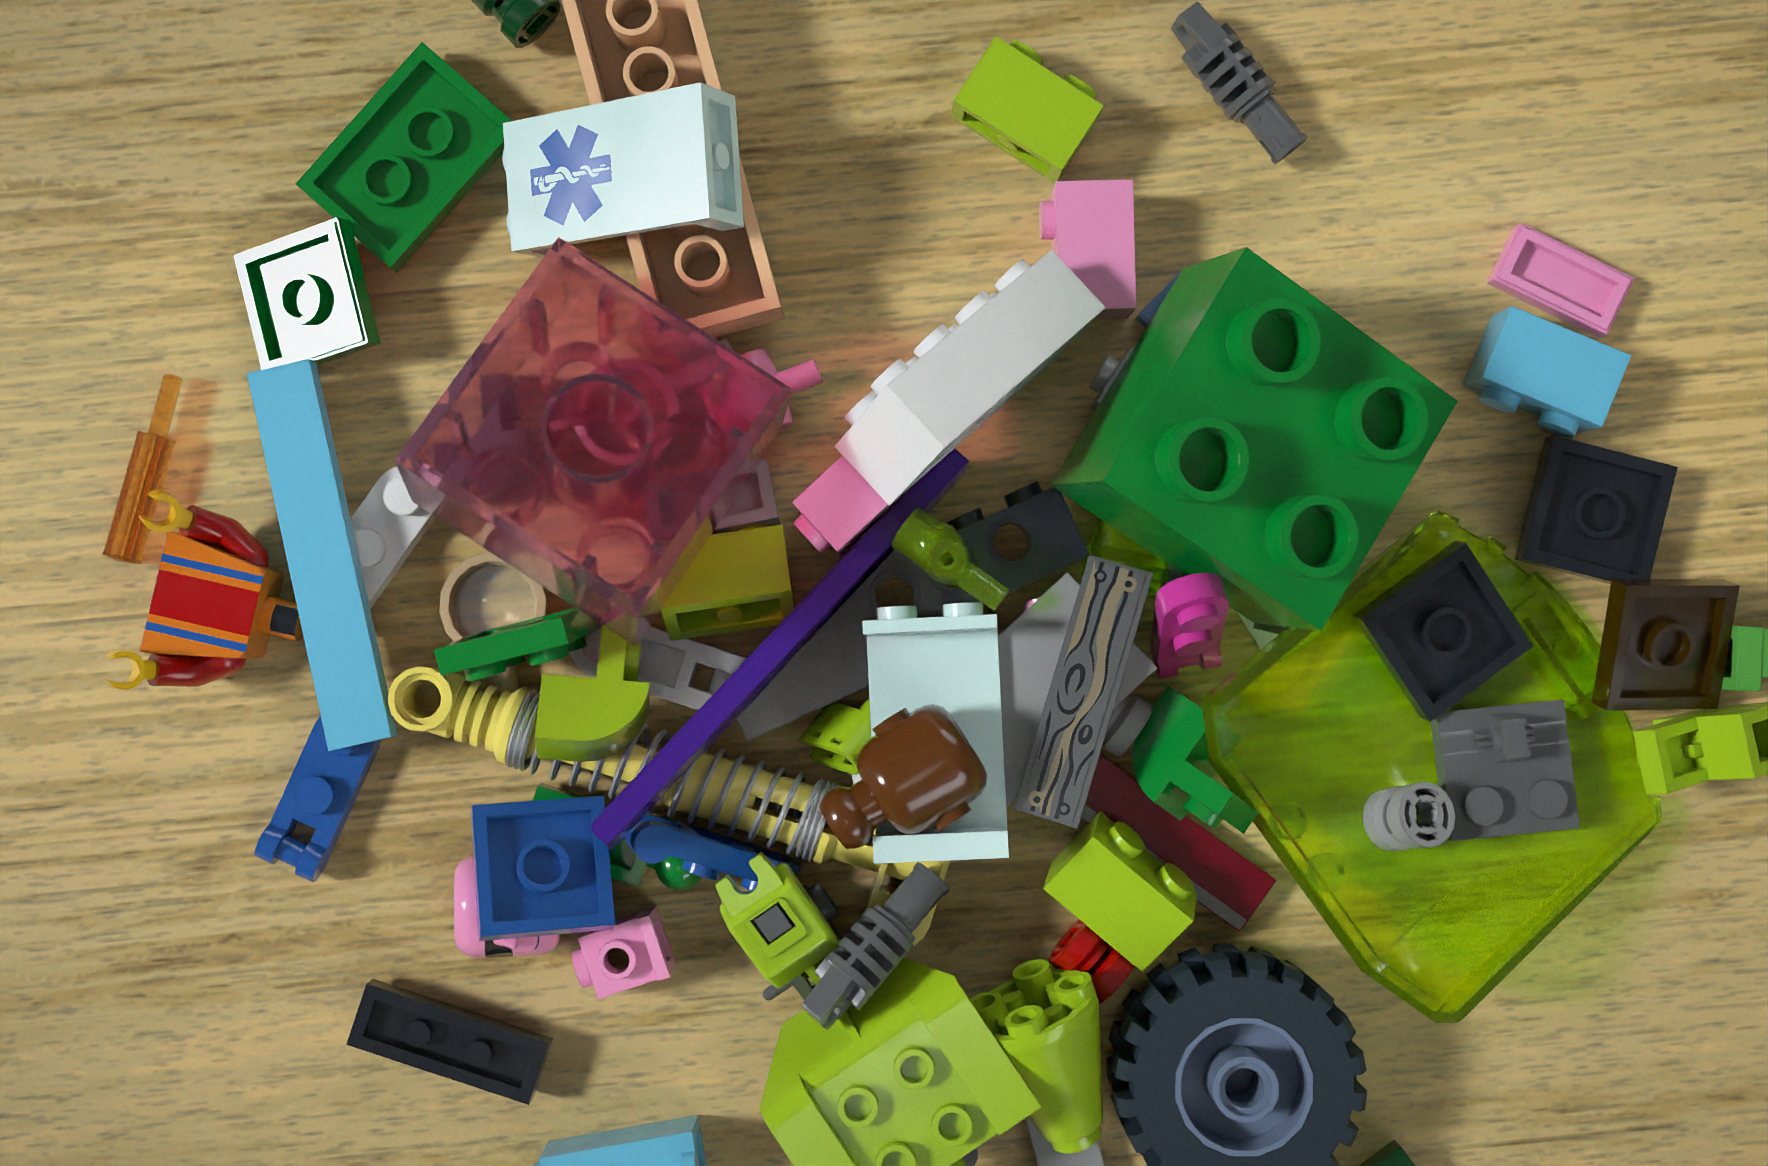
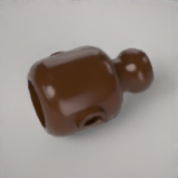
[819,704,988,849]

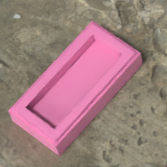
[1486,223,1634,338]

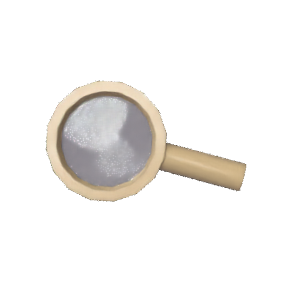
[439,552,550,696]

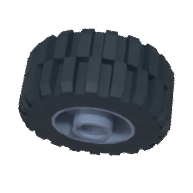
[1106,943,1367,1166]

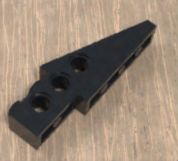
[737,481,1090,741]

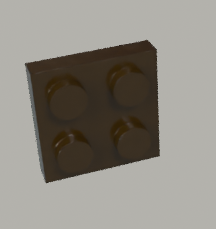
[1592,579,1740,711]

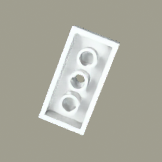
[835,249,1106,506]

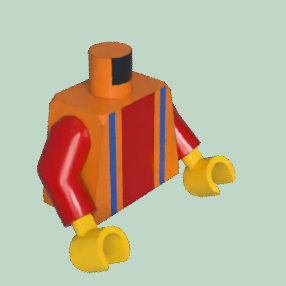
[104,489,303,690]

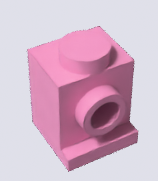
[572,906,677,999]

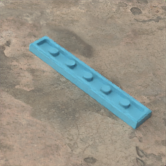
[247,359,398,751]

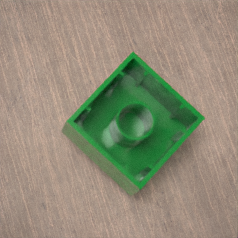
[1050,247,1458,631]

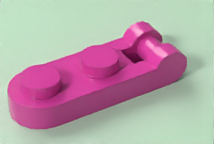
[1150,573,1229,680]

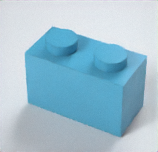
[1463,306,1632,437]

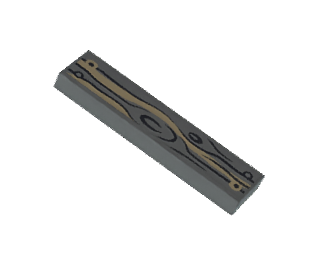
[1014,555,1153,829]

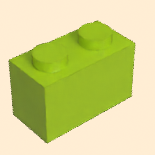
[951,36,1104,184]
[654,524,795,641]
[1043,811,1197,972]

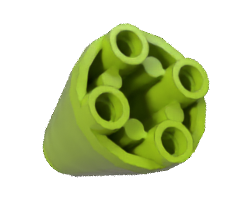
[970,959,1103,1154]

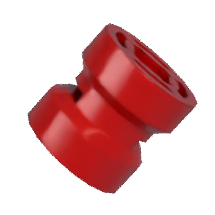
[1048,919,1135,1004]

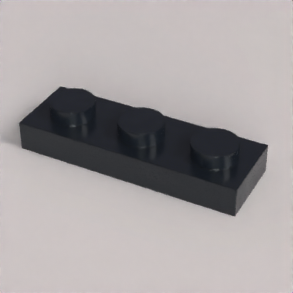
[346,979,553,1105]

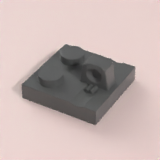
[1431,700,1580,841]

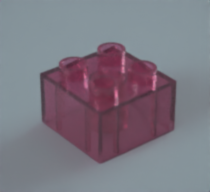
[394,237,793,646]

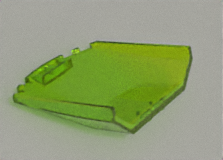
[1201,510,1663,1023]

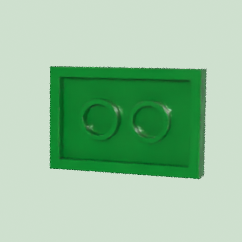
[295,42,512,273]

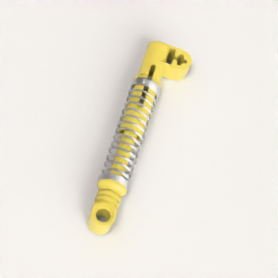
[388,666,950,947]

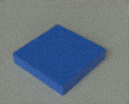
[471,796,615,941]

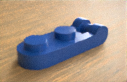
[254,715,381,882]
[623,812,802,891]

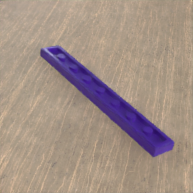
[590,449,969,851]

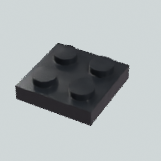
[1514,435,1678,584]
[1352,540,1534,722]

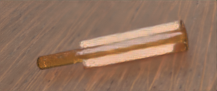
[102,373,183,564]

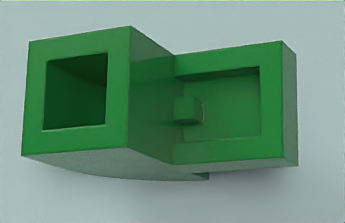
[1133,686,1259,834]

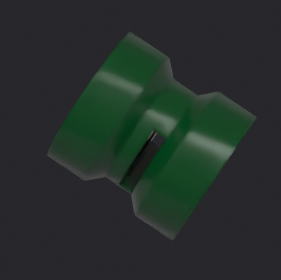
[471,0,561,48]

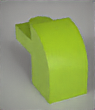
[534,616,650,762]
[1633,702,1768,795]

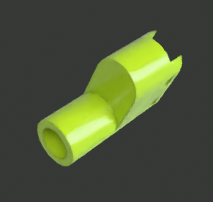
[798,697,871,775]

